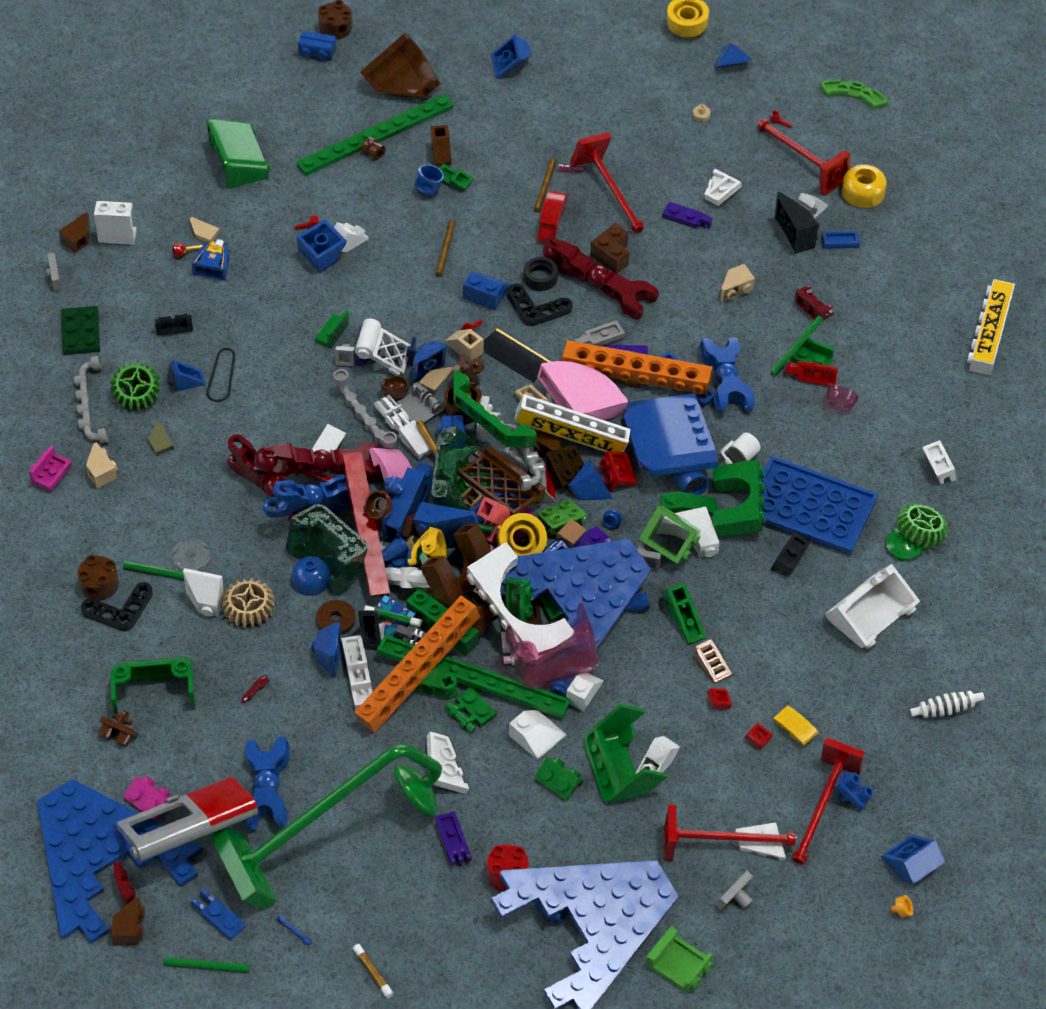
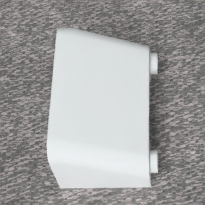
[824,564,920,649]

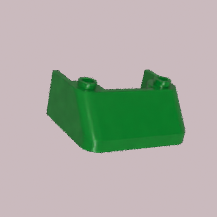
[111,656,196,714]
[584,704,668,802]

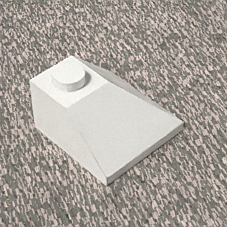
[183,568,224,617]
[509,710,566,760]

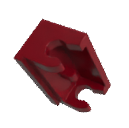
[795,285,834,320]

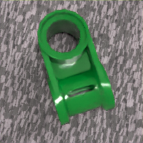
[418,669,458,699]

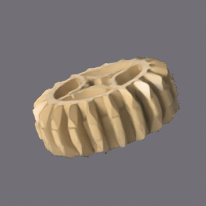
[222,578,275,628]

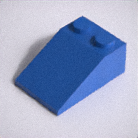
[413,502,478,546]

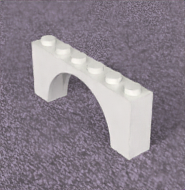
[466,542,576,666]

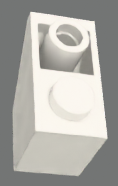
[334,222,369,252]
[636,736,680,773]

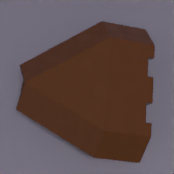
[360,32,441,98]

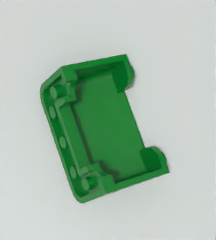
[206,119,271,189]

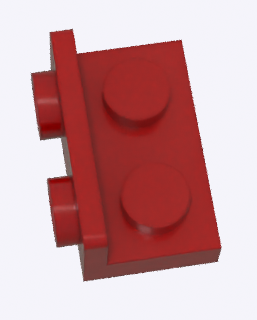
[599,451,637,492]

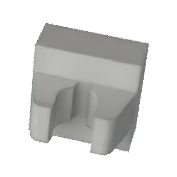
[335,344,355,367]

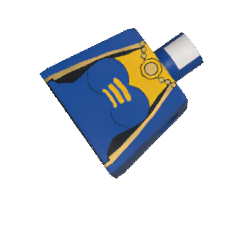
[191,240,230,281]

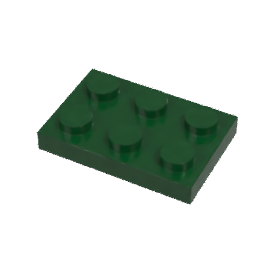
[61,306,100,355]

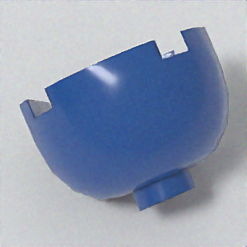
[292,556,331,596]

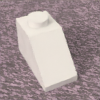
[566,672,603,711]

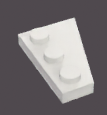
[427,732,469,794]

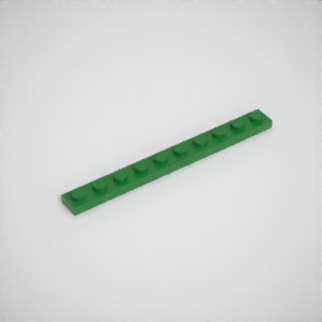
[296,94,454,176]
[377,635,571,719]

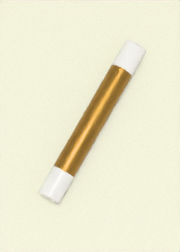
[353,944,394,998]

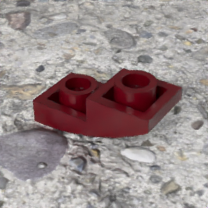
[114,862,136,906]

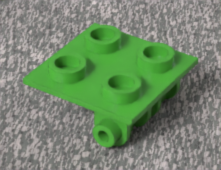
[537,500,587,537]

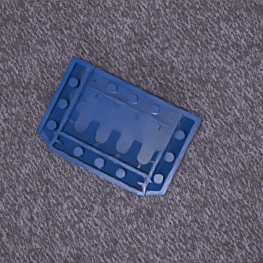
[623,393,718,476]

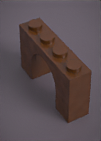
[420,523,491,607]

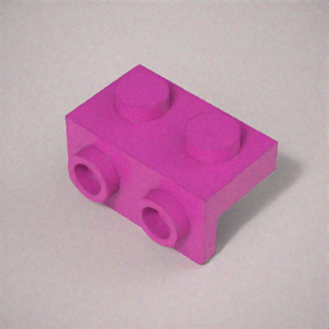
[29,446,72,492]
[123,776,171,820]

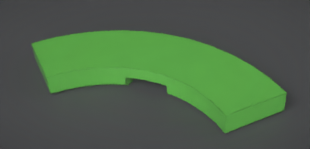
[819,79,889,110]

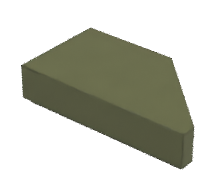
[148,421,174,456]

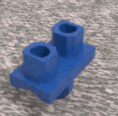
[835,771,874,811]

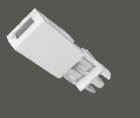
[374,395,433,460]

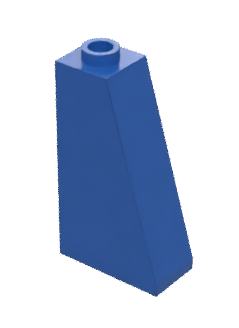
[382,468,426,543]

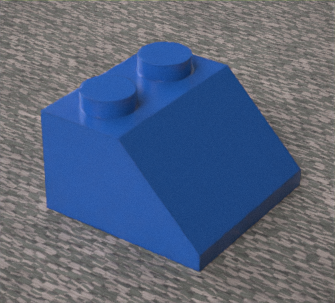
[296,219,347,272]
[463,272,511,310]
[881,834,945,884]

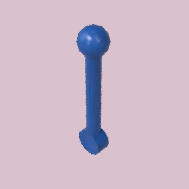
[276,915,311,945]

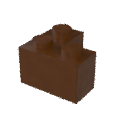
[590,223,629,274]

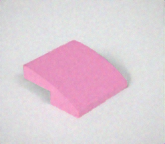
[369,448,412,481]

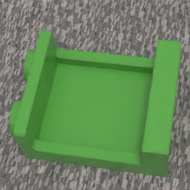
[646,926,714,994]

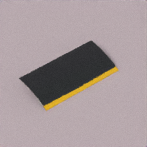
[484,329,551,383]

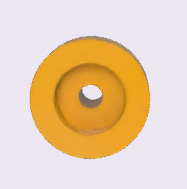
[891,895,913,918]

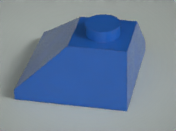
[491,35,531,79]
[412,340,447,382]
[311,622,342,677]

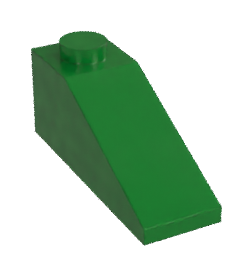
[659,491,718,516]
[662,582,706,644]

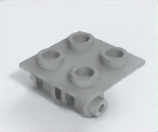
[396,383,445,423]

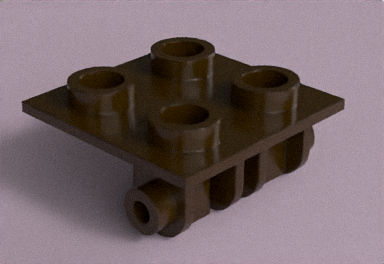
[545,444,585,489]

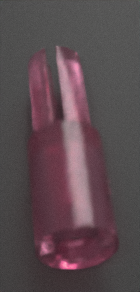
[559,164,584,173]

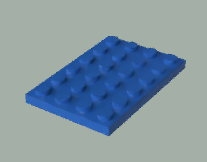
[762,456,878,555]

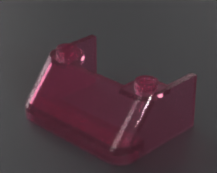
[505,603,599,689]

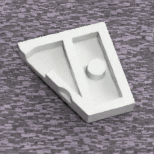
[705,169,741,206]
[735,823,786,861]

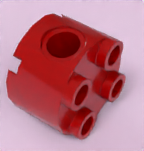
[487,844,529,892]

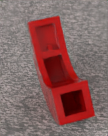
[537,190,569,242]

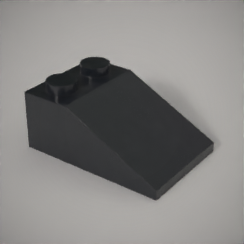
[774,192,819,254]

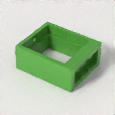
[639,506,701,564]

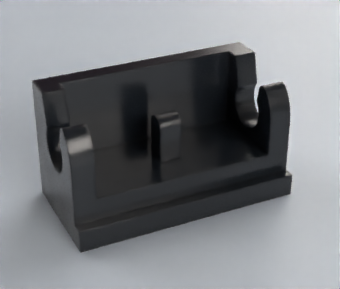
[771,532,811,576]

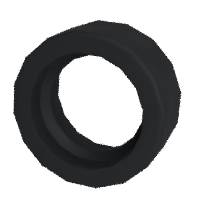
[524,257,558,291]

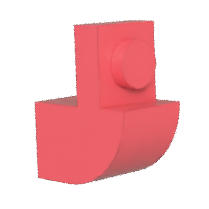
[476,496,510,543]

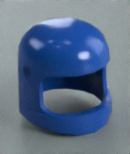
[415,165,443,197]
[673,470,709,495]

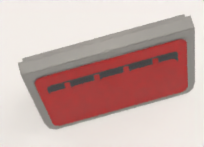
[540,461,556,503]

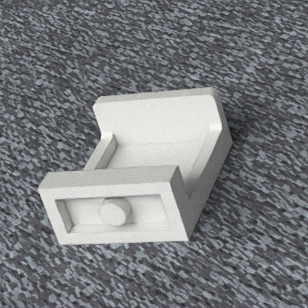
[94,201,137,245]

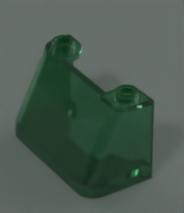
[431,426,479,511]
[285,504,368,596]

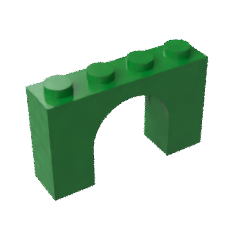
[713,459,766,537]

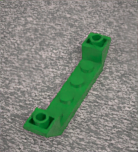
[454,369,537,447]

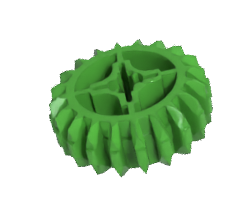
[110,361,161,411]
[896,503,949,548]

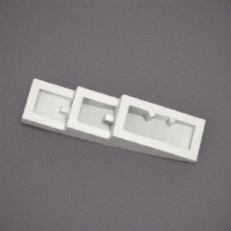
[341,635,372,710]

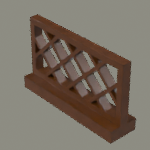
[458,446,546,516]

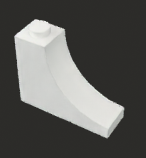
[650,507,719,557]

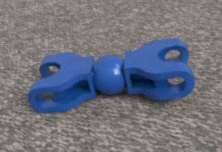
[699,338,755,412]
[263,475,350,518]
[243,736,290,830]

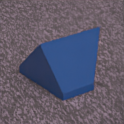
[714,43,751,68]
[169,360,205,391]
[568,460,613,500]

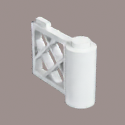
[355,318,411,376]

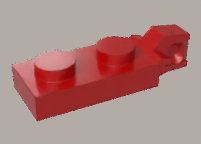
[786,361,839,387]

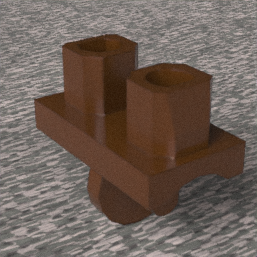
[452,354,485,386]
[99,710,139,747]

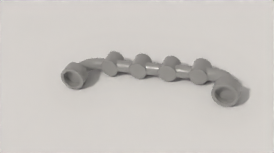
[74,356,109,444]
[334,369,397,449]
[500,421,544,491]

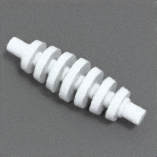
[910,691,984,718]

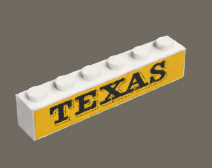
[967,279,1015,376]
[514,394,630,452]

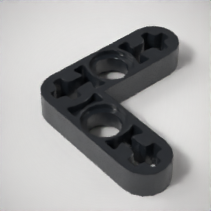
[508,283,573,326]
[81,582,153,631]

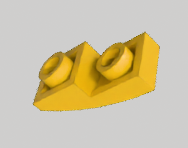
[774,705,818,745]

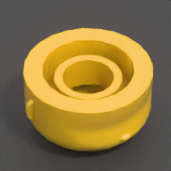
[667,0,709,38]
[841,164,887,208]
[496,513,547,556]

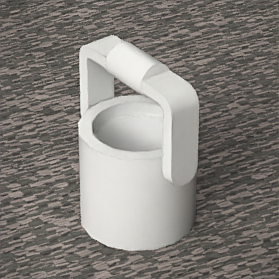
[718,432,761,465]

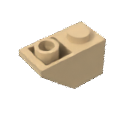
[721,264,755,302]
[444,329,484,362]
[86,442,118,488]

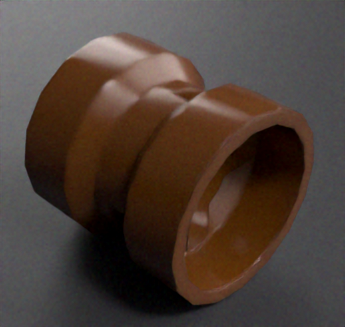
[361,137,386,161]

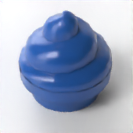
[384,477,404,496]
[603,509,622,528]
[550,680,569,697]

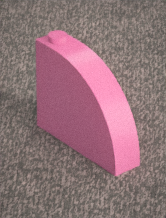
[538,361,628,420]

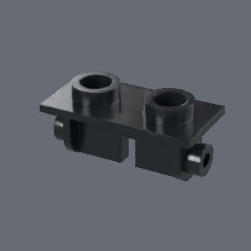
[154,313,193,336]

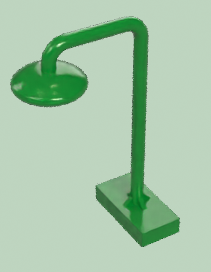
[209,744,442,910]

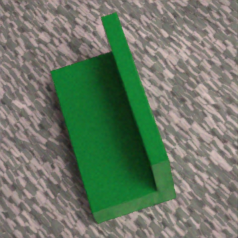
[315,309,350,349]

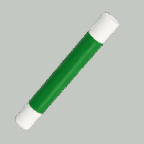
[364,605,422,627]

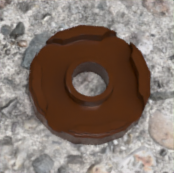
[316,600,356,635]

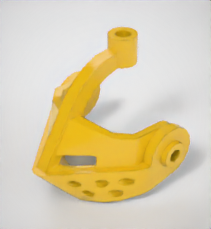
[408,527,447,567]

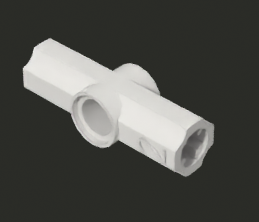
[385,567,430,588]

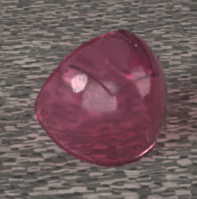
[826,383,859,411]

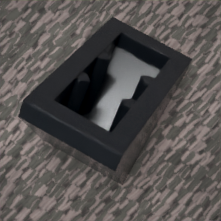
[358,610,385,648]

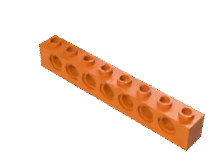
[562,340,712,395]
[355,596,480,733]

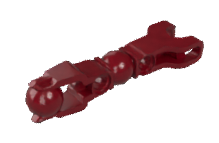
[542,236,659,320]
[228,434,332,536]
[253,443,384,483]

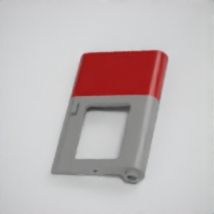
[116,776,258,862]

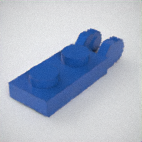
[191,889,246,941]

